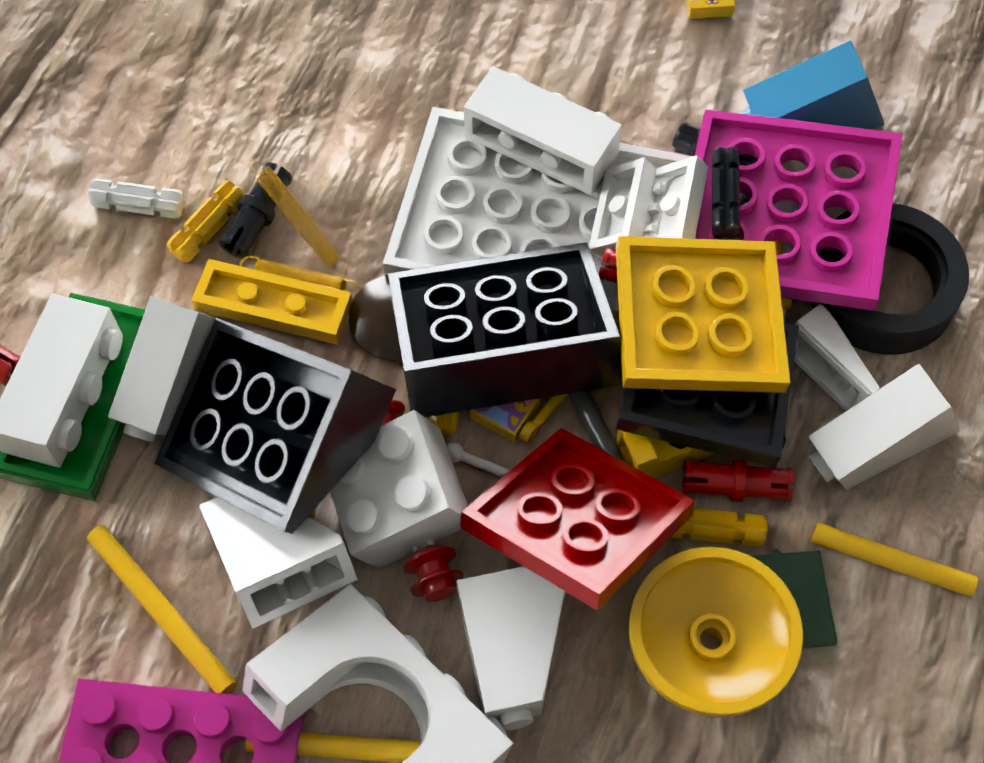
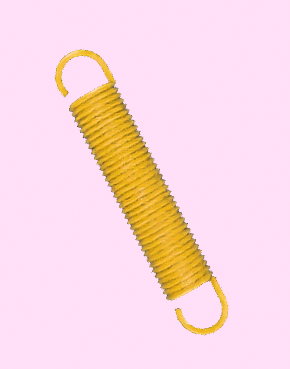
[240,256,361,299]

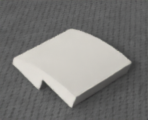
[589,155,708,256]

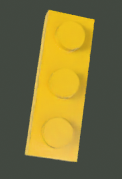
[191,259,353,345]

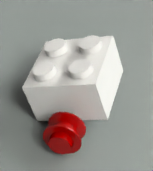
[330,400,468,602]

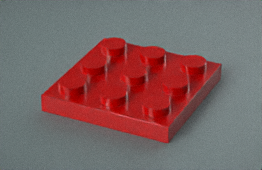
[460,428,695,610]

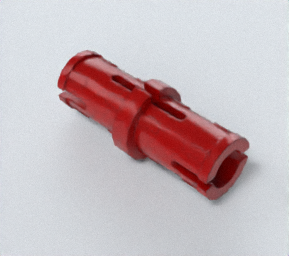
[682,459,794,502]

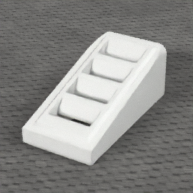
[794,304,880,411]

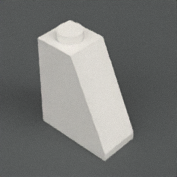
[108,296,215,442]
[808,364,960,490]
[199,497,358,629]
[457,566,566,731]

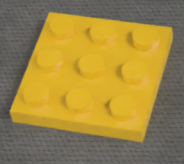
[616,236,790,393]

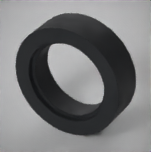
[811,203,969,355]

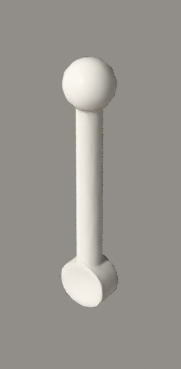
[447,442,510,477]

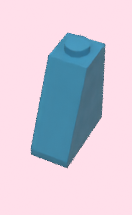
[741,40,885,129]

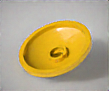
[629,547,803,717]

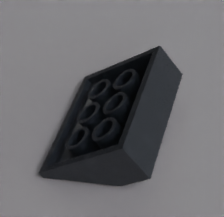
[388,242,621,417]
[154,318,396,534]

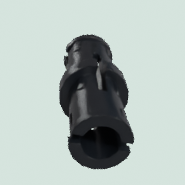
[219,162,293,259]

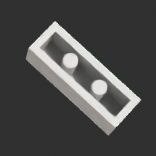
[464,66,622,195]
[0,293,123,468]

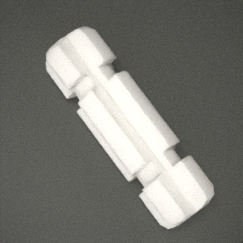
[88,179,185,219]

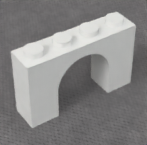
[242,584,513,763]

